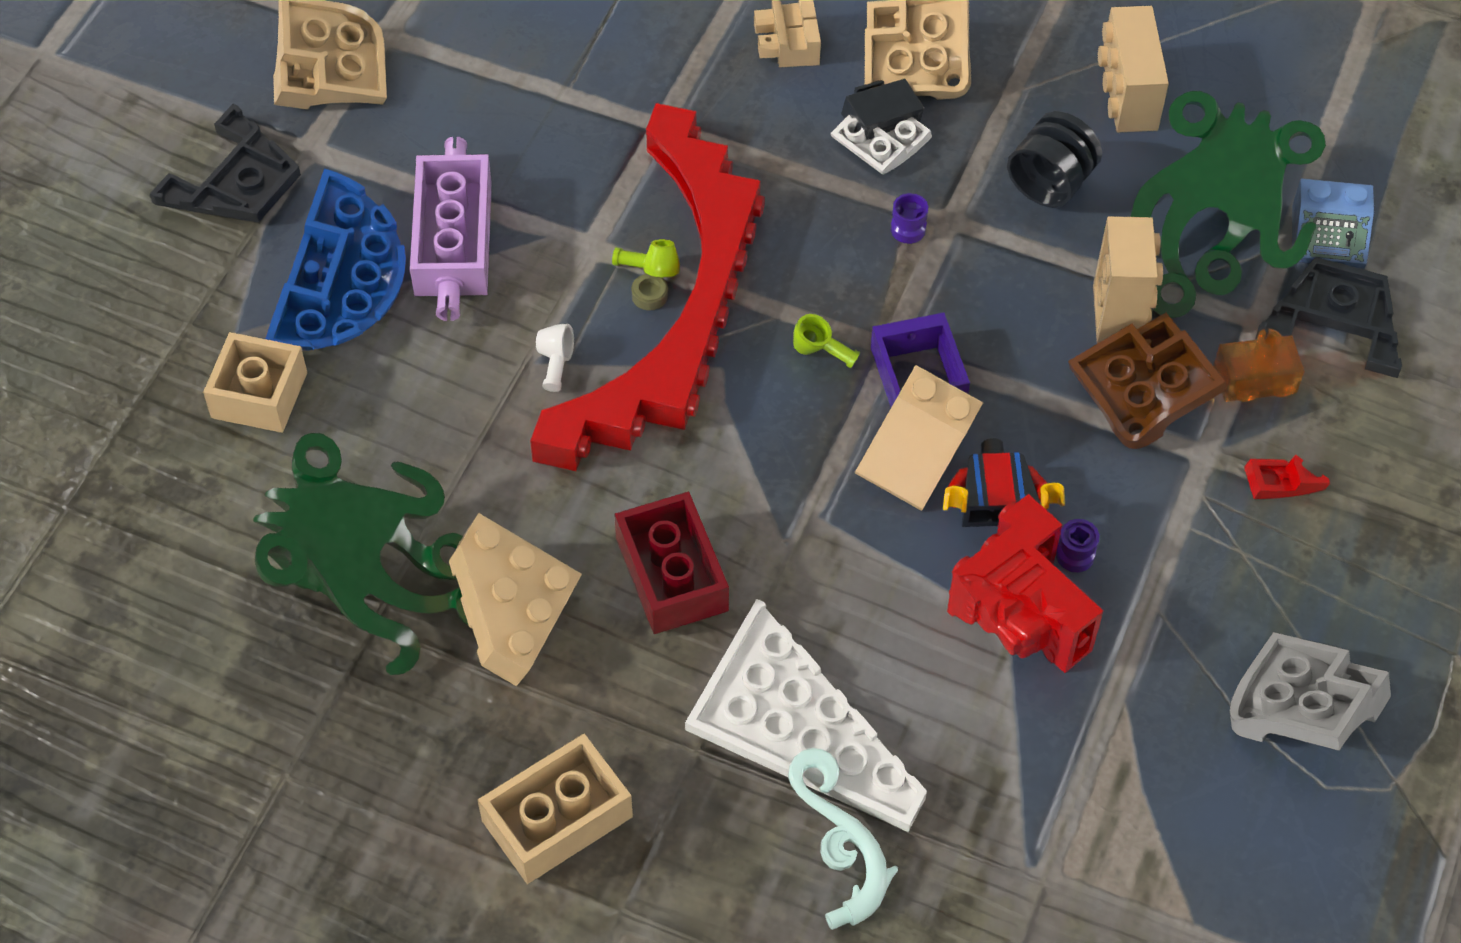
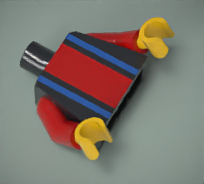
[943,438,1065,527]

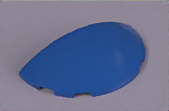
[265,168,406,351]

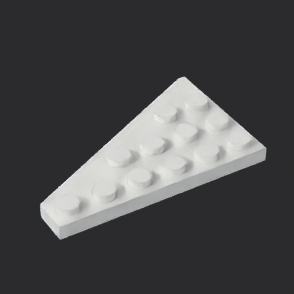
[685,599,927,832]

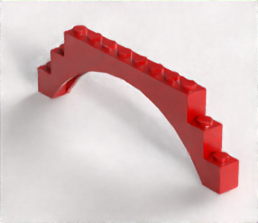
[530,103,765,471]

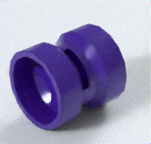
[891,193,929,244]
[1056,519,1100,573]

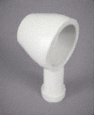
[536,324,574,392]

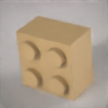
[203,332,307,433]

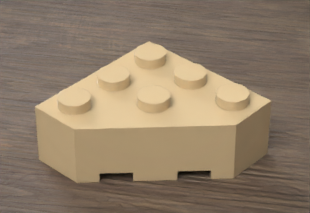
[449,513,582,686]

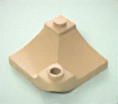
[273,0,387,109]
[865,0,971,100]

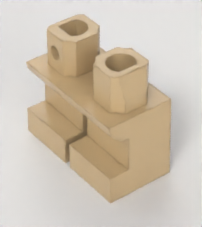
[754,0,821,67]

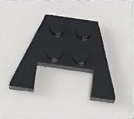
[149,104,301,223]
[1255,257,1402,378]

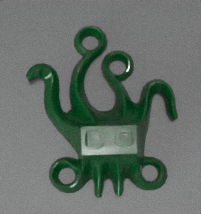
[1104,91,1326,318]
[253,433,469,675]

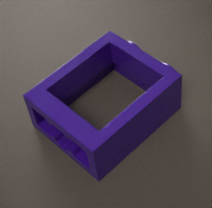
[871,312,970,407]

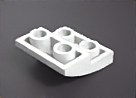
[831,115,932,174]

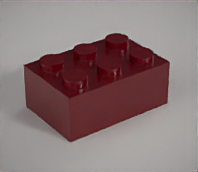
[614,491,729,634]

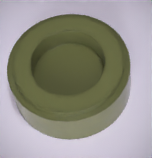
[631,274,668,310]

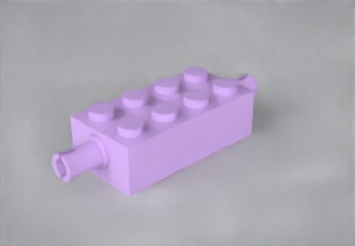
[410,137,492,321]

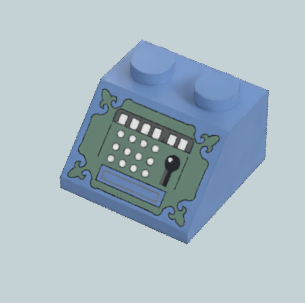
[1292,179,1374,269]

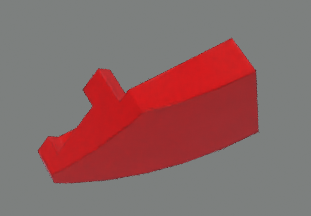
[1244,454,1330,499]

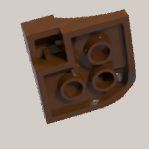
[1068,312,1227,449]

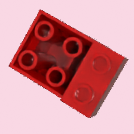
[947,494,1103,673]

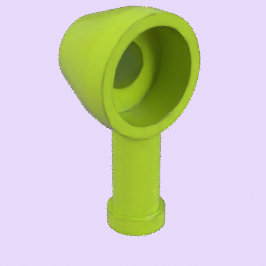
[612,239,680,277]
[793,314,860,368]

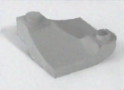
[1230,632,1391,750]

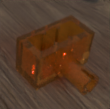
[1213,329,1305,402]

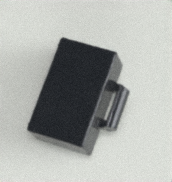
[841,78,924,140]

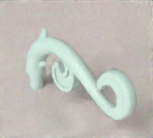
[788,748,898,930]

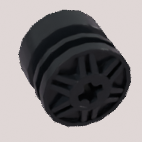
[1007,111,1102,208]

